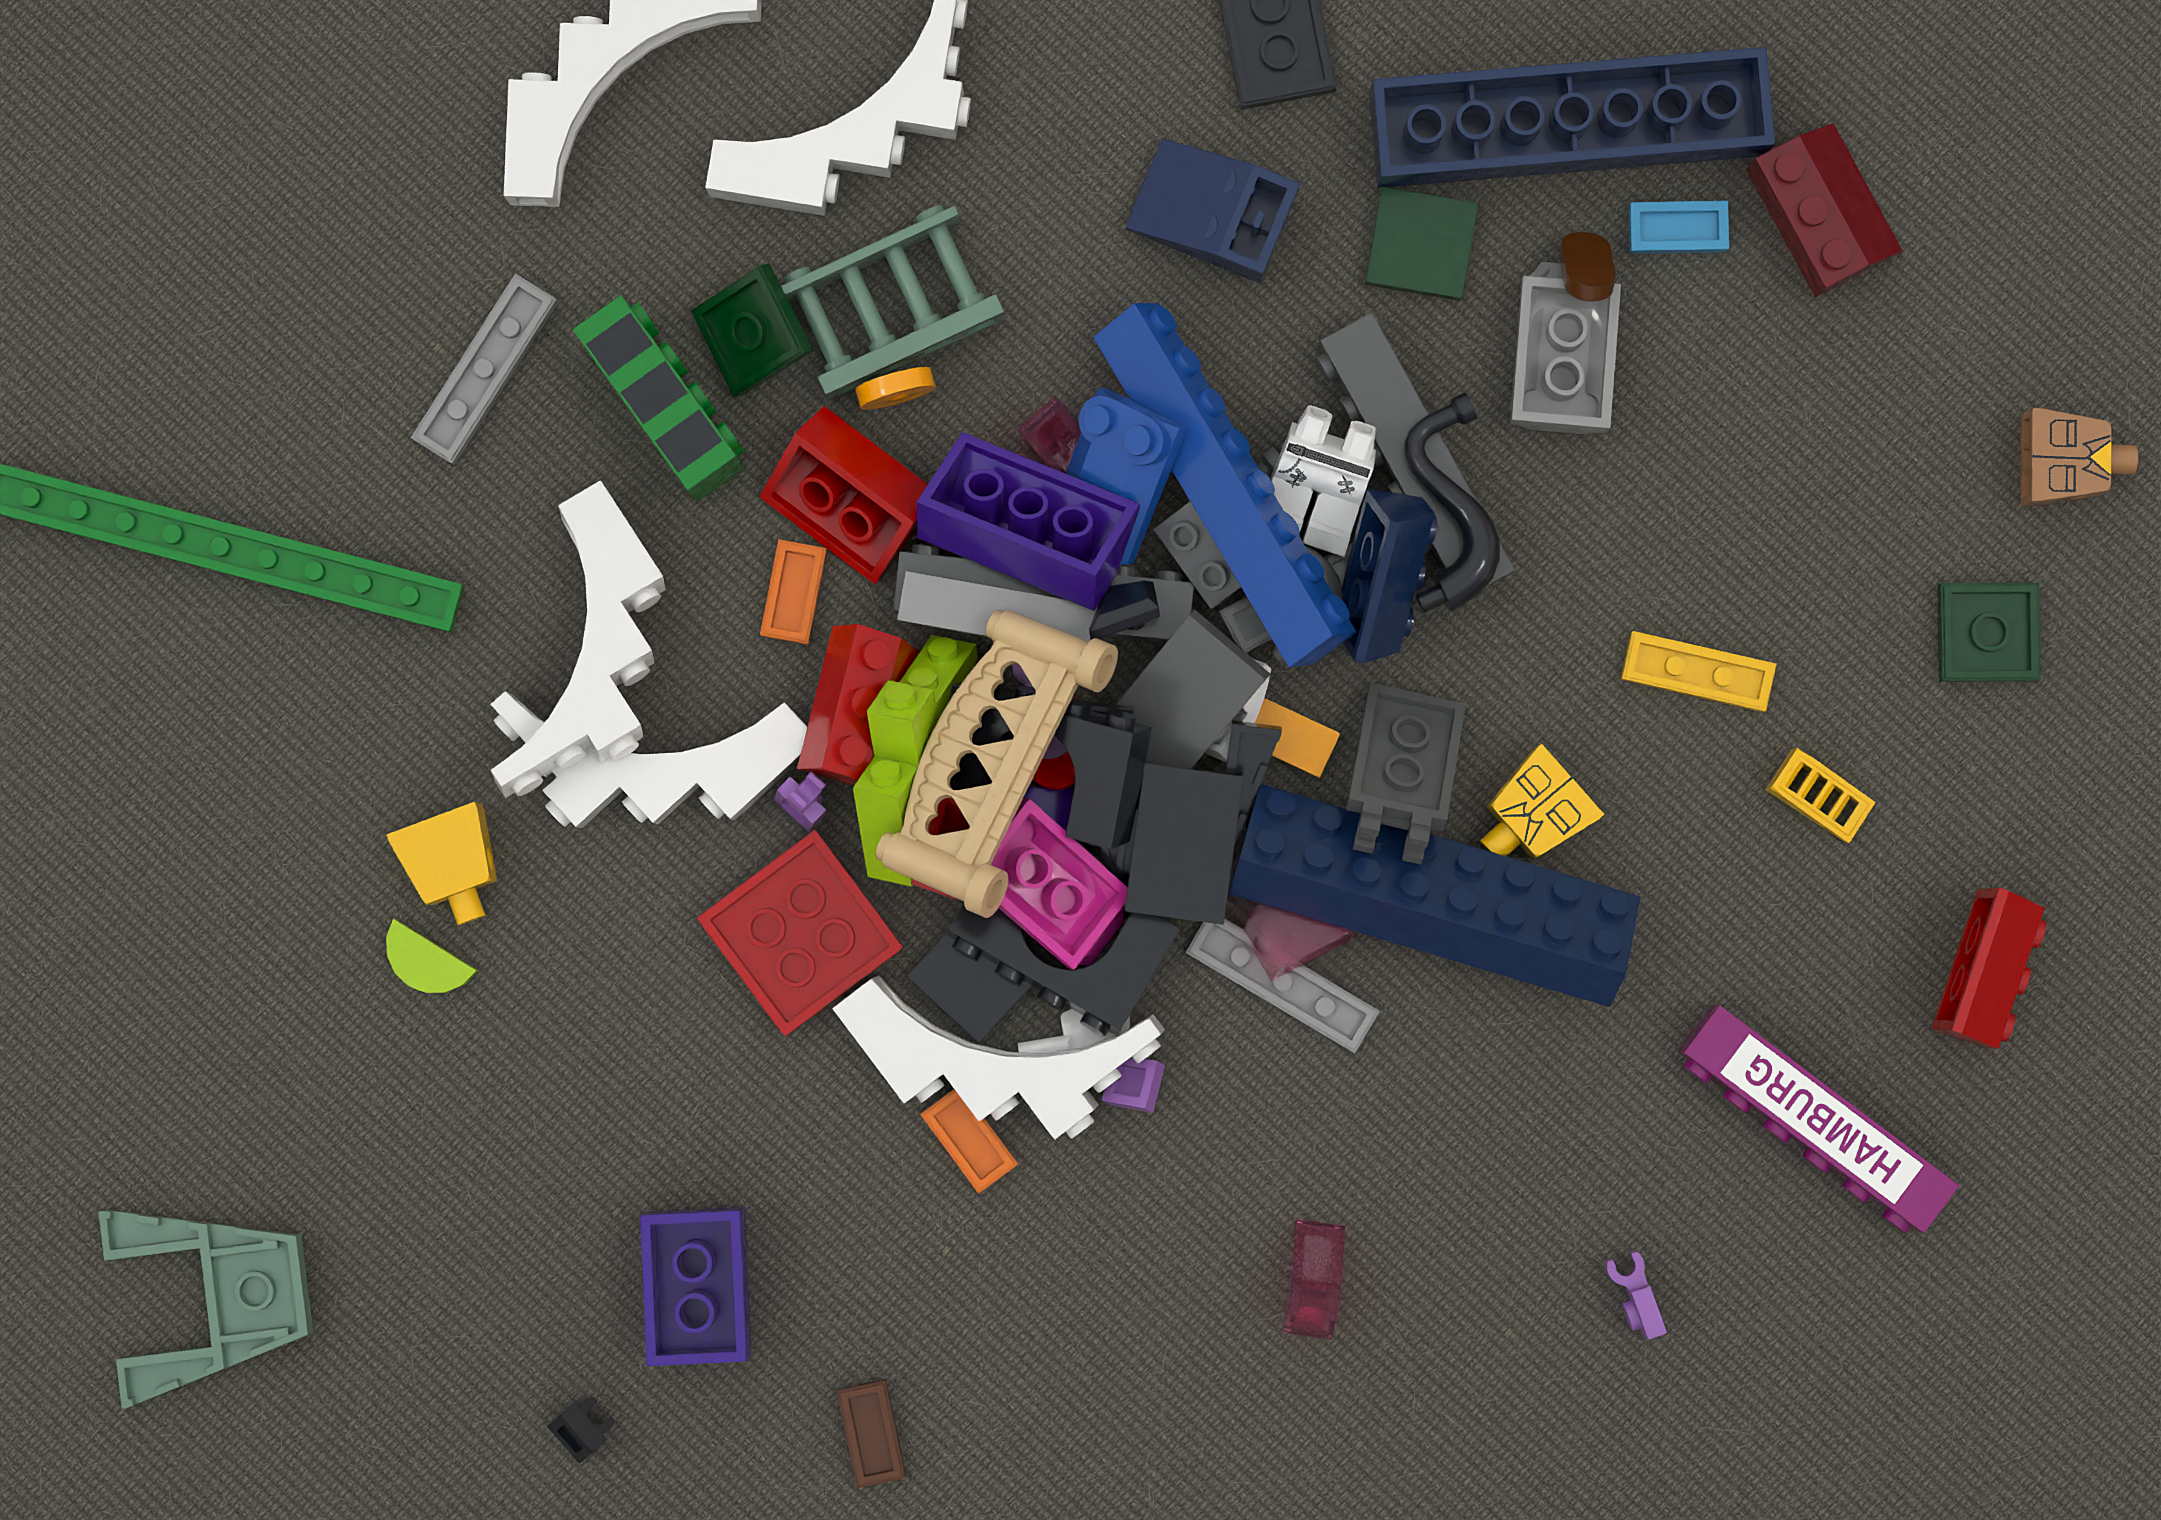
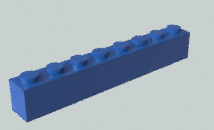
[1093,303,1356,668]

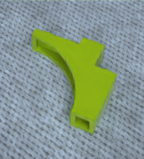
[853,635,978,887]

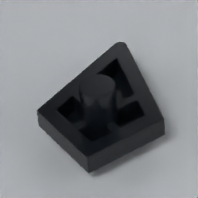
[1089,580,1160,640]

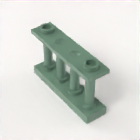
[781,205,1005,401]

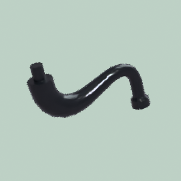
[1404,392,1500,613]

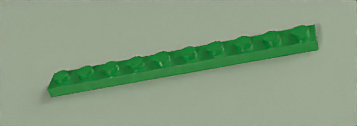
[0,464,465,633]

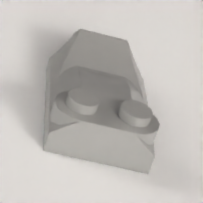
[1510,262,1621,434]

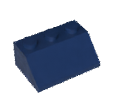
[1342,489,1437,663]

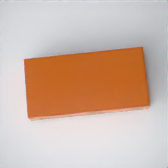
[760,539,828,645]
[920,1089,1019,1194]

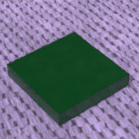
[1365,186,1478,301]
[691,263,813,397]
[1937,583,2041,682]

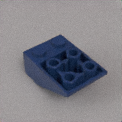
[1125,138,1300,284]

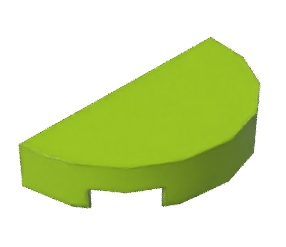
[386,919,479,993]

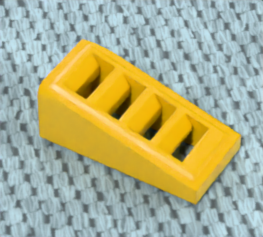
[1765,747,1876,844]

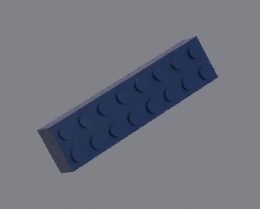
[1369,47,1775,188]
[1228,784,1641,1007]

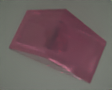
[1017,396,1081,474]

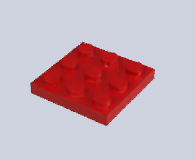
[697,830,904,1037]

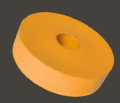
[855,367,936,410]

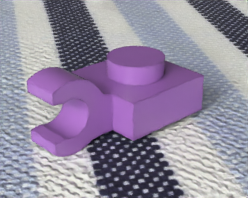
[774,771,827,833]
[1604,1250,1667,1340]

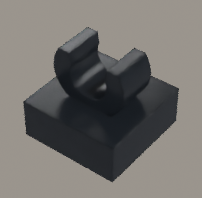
[547,1397,615,1464]

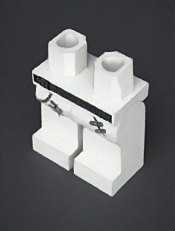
[1270,405,1376,557]

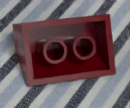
[1746,123,1903,298]

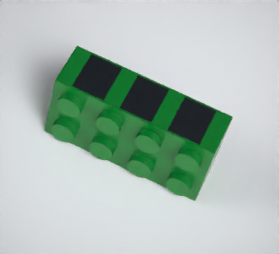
[572,295,745,502]

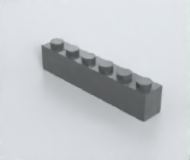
[1315,312,1515,589]
[893,545,1194,643]

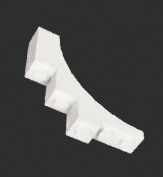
[504,0,762,207]
[705,0,971,216]
[491,480,665,798]
[491,691,807,828]
[832,975,1165,1140]

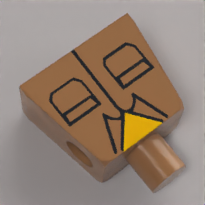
[2020,408,2138,507]

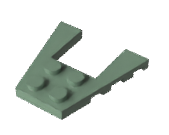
[98,1210,313,1409]

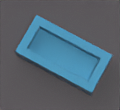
[1628,201,1729,254]

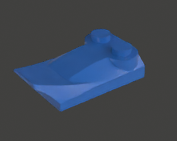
[1066,388,1188,565]

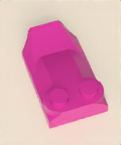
[991,798,1128,970]

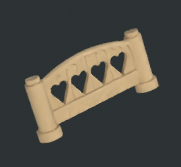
[876,609,1118,918]

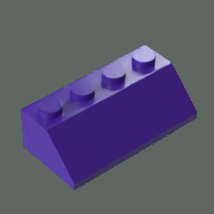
[917,432,1140,611]

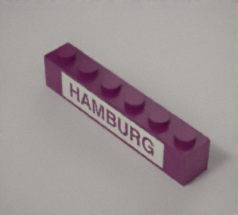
[1677,1005,1960,1234]

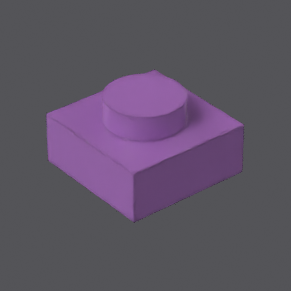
[1101,1057,1165,1113]

